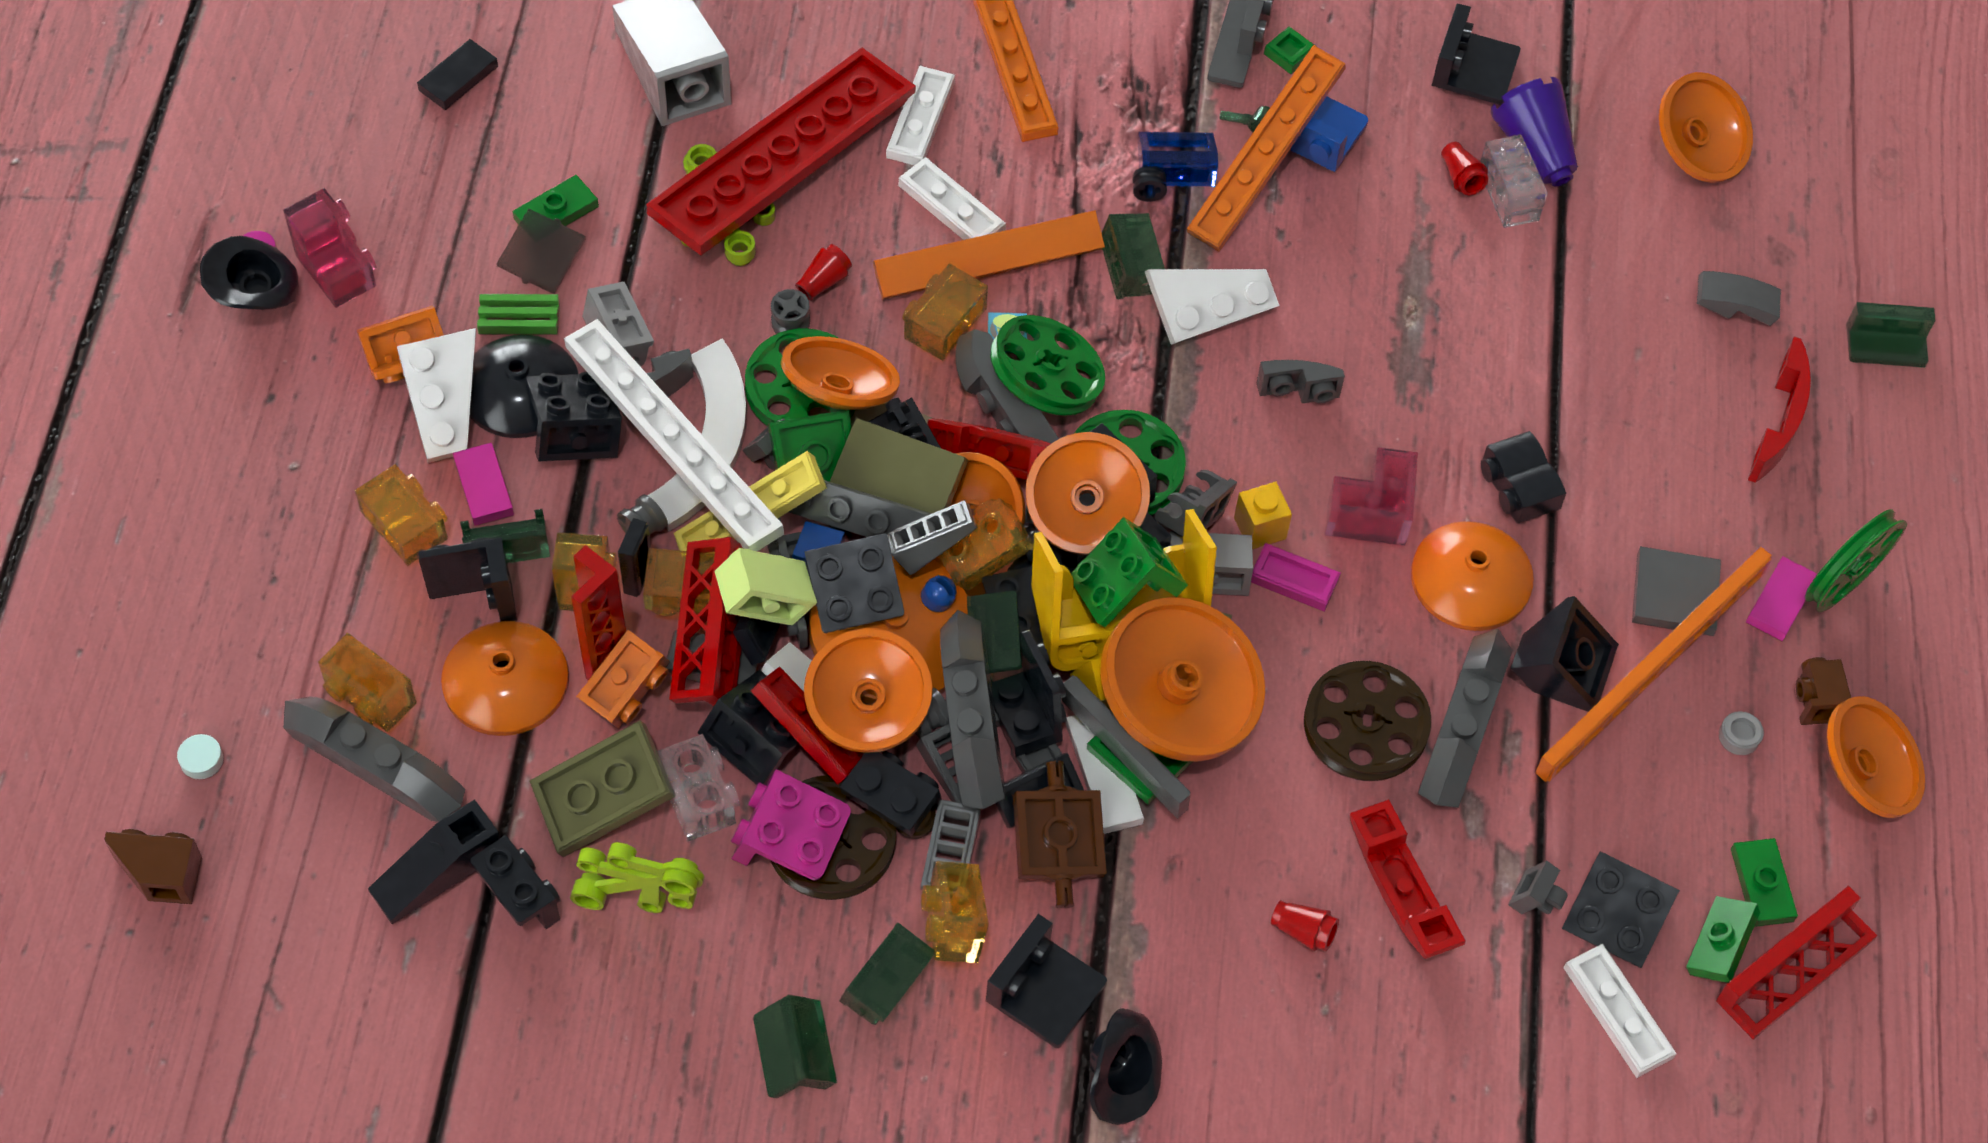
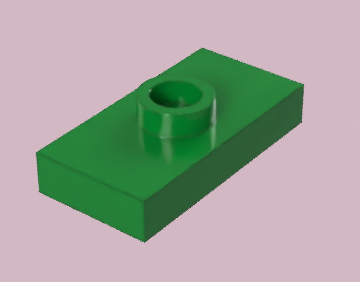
[512,175,599,244]
[1731,838,1798,927]
[1686,896,1760,983]

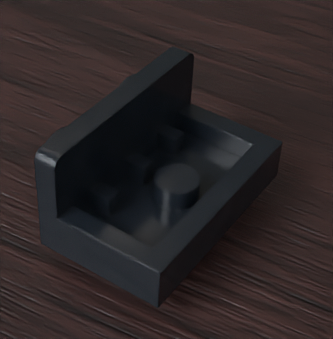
[840,751,942,837]
[471,835,561,929]

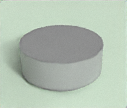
[1719,711,1764,755]

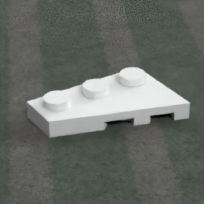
[1145,269,1279,345]
[397,328,476,463]

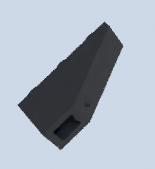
[368,799,500,924]

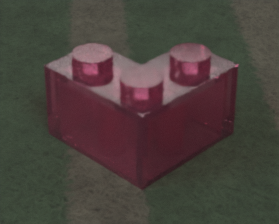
[283,188,377,308]
[1325,447,1418,546]

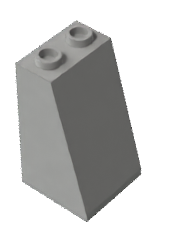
[612,0,732,126]

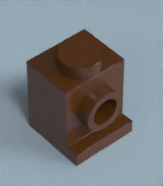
[1796,657,1851,725]

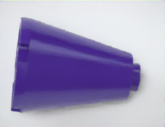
[1490,77,1578,187]

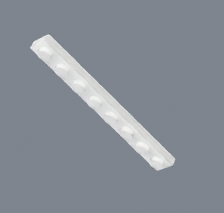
[564,319,784,551]

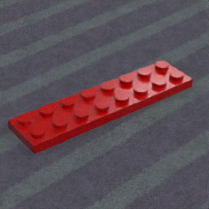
[646,47,916,256]

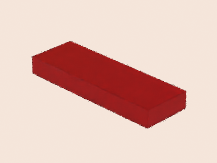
[751,666,863,785]

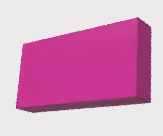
[453,442,514,526]
[1251,543,1341,612]
[1746,556,1817,642]

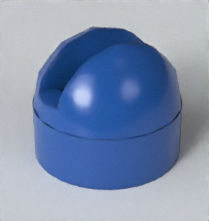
[921,575,957,612]

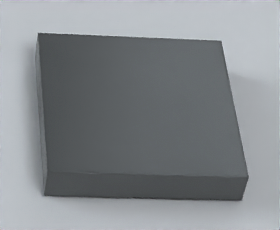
[1632,546,1721,636]

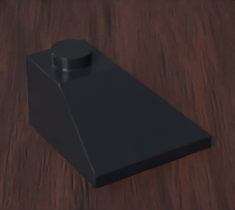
[1511,596,1619,712]

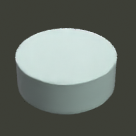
[177,734,223,779]

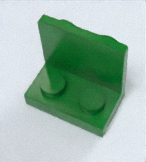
[1071,517,1188,627]

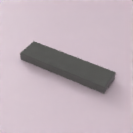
[1061,675,1191,819]

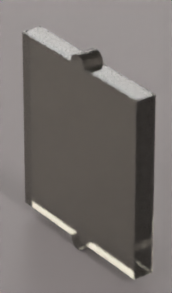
[497,208,586,294]

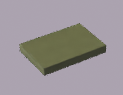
[830,418,969,513]
[529,720,676,857]

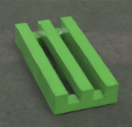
[477,294,559,334]

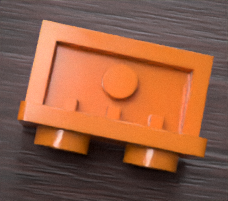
[357,305,444,383]
[576,630,670,729]

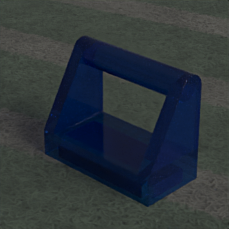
[1138,132,1218,187]

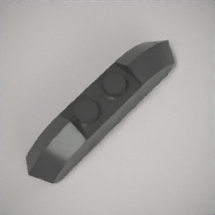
[955,329,1059,443]
[940,610,1005,809]
[1418,629,1513,808]
[283,696,466,822]

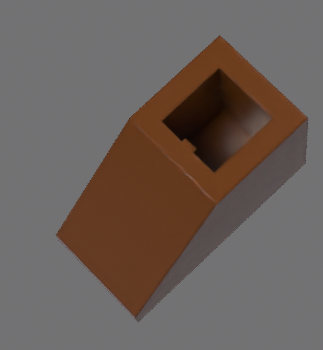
[104,829,202,904]

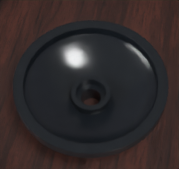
[470,335,578,438]

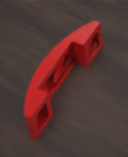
[1748,336,1811,483]
[927,418,1051,483]
[1350,799,1466,959]

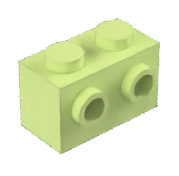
[715,548,817,626]

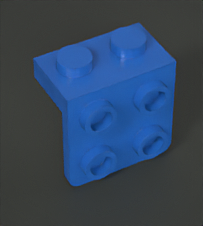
[1290,96,1368,172]

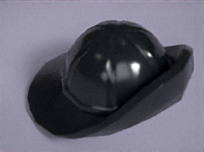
[200,236,299,310]
[1089,1008,1162,1125]

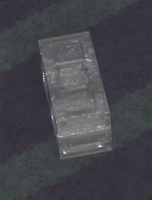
[1481,134,1548,228]
[657,734,740,842]

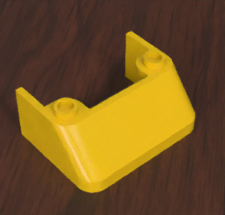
[1031,509,1217,671]

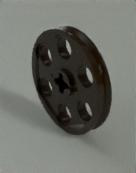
[1304,661,1432,781]
[770,775,896,900]

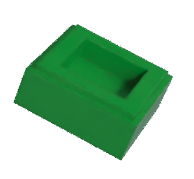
[1264,26,1316,74]

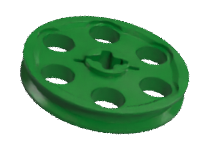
[990,315,1105,416]
[745,328,855,426]
[1074,410,1186,515]
[1804,509,1907,612]

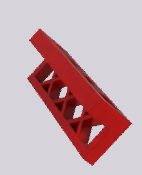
[669,537,744,706]
[571,545,626,680]
[1716,885,1877,1040]

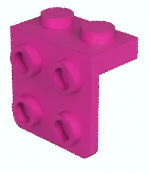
[731,769,851,880]

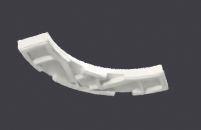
[648,338,746,532]

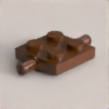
[1013,761,1107,908]

